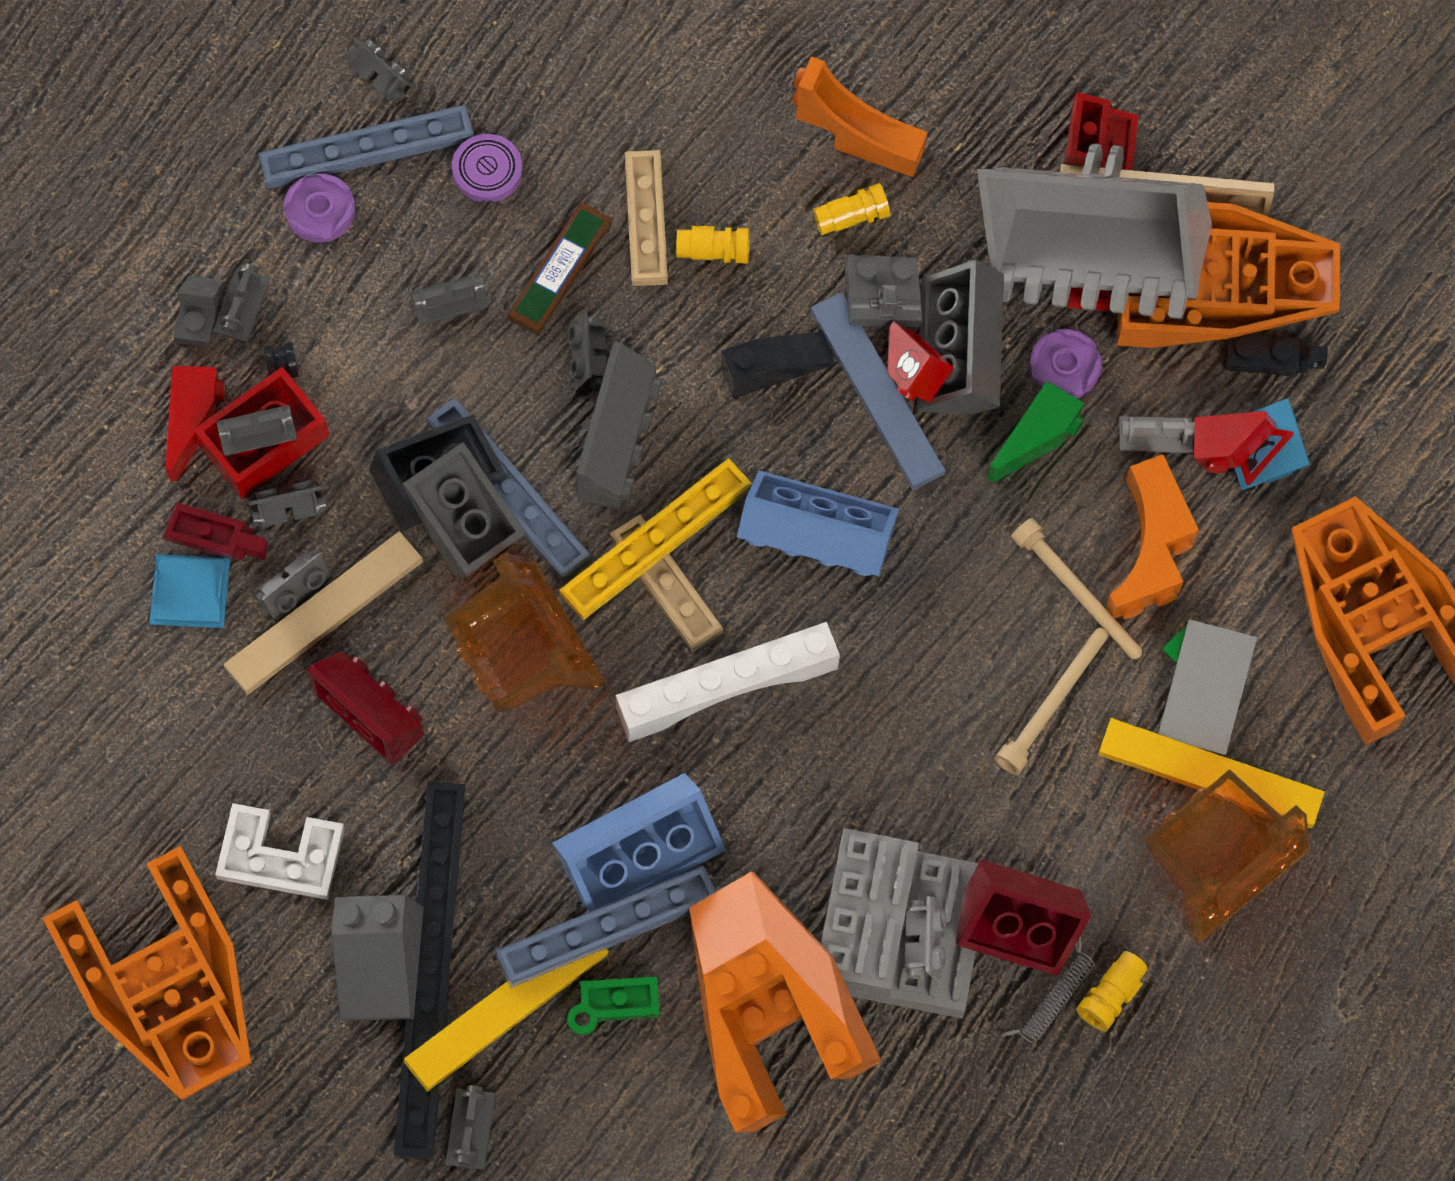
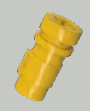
[813,183,891,235]
[676,226,750,264]
[1076,951,1148,1032]

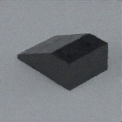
[369,414,506,531]

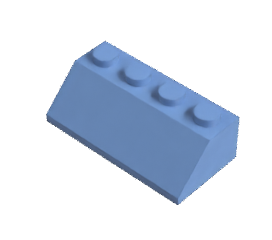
[737,470,899,576]
[552,773,726,912]

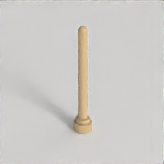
[1011,517,1142,659]
[994,628,1108,775]

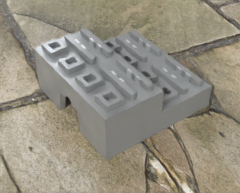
[821,828,978,1019]

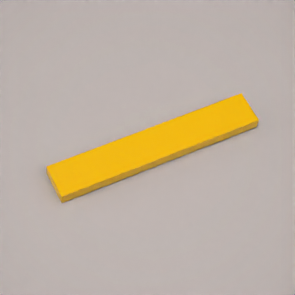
[559,458,752,620]
[1098,718,1325,829]
[404,949,609,1092]

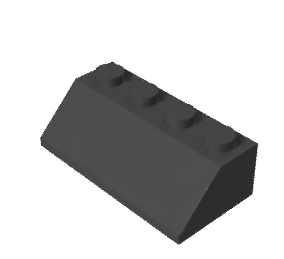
[916,260,1004,415]
[576,341,662,510]

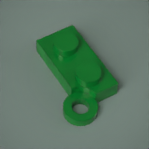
[567,977,659,1036]

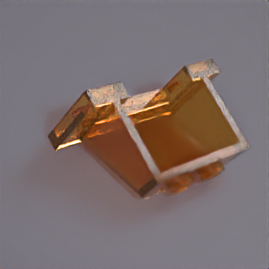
[444,553,606,713]
[1146,769,1310,944]

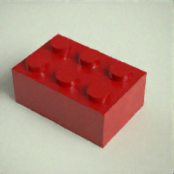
[193,367,330,499]

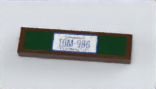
[507,202,612,336]

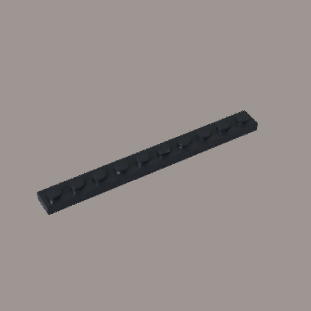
[394,782,466,1161]

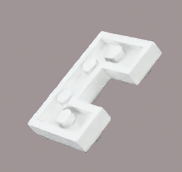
[215,803,345,900]

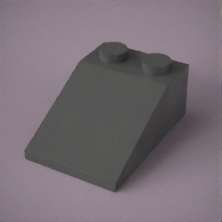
[402,442,526,578]
[332,895,424,1021]

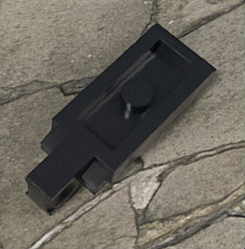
[1225,334,1328,377]

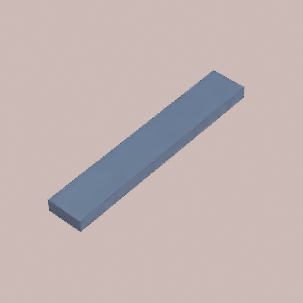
[258,105,474,189]
[810,292,945,491]
[426,398,592,582]
[495,866,716,988]

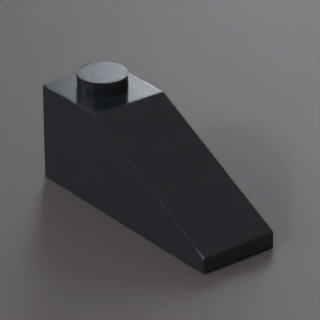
[721,331,835,399]

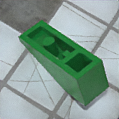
[987,381,1085,482]

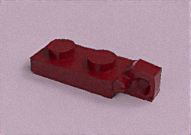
[163,503,270,561]

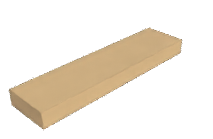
[625,150,668,286]
[610,514,723,652]

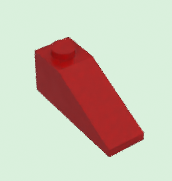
[165,366,226,481]

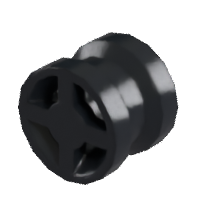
[264,342,299,378]

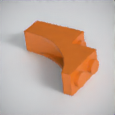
[792,56,928,177]
[1106,454,1199,619]

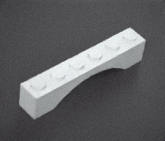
[616,622,840,742]

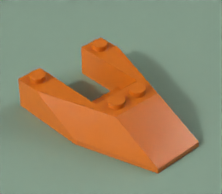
[1117,202,1340,348]
[1291,496,1455,745]
[42,846,252,1100]
[689,872,882,1133]

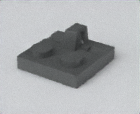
[844,255,923,328]

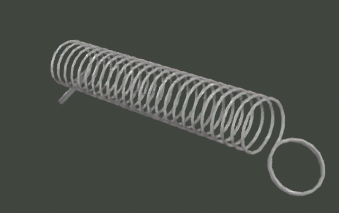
[1000,935,1095,1044]

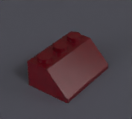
[307,651,424,766]
[956,859,1092,976]

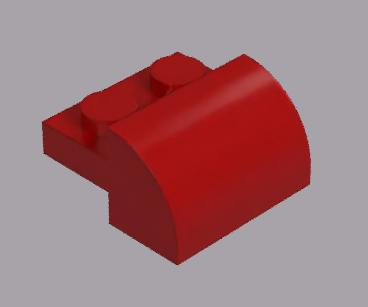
[1065,92,1139,170]

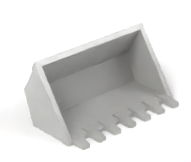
[977,144,1212,319]

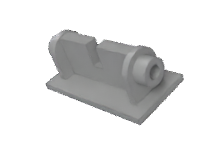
[1119,416,1195,453]
[905,896,946,981]

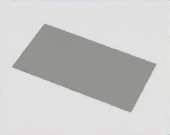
[1158,619,1257,755]

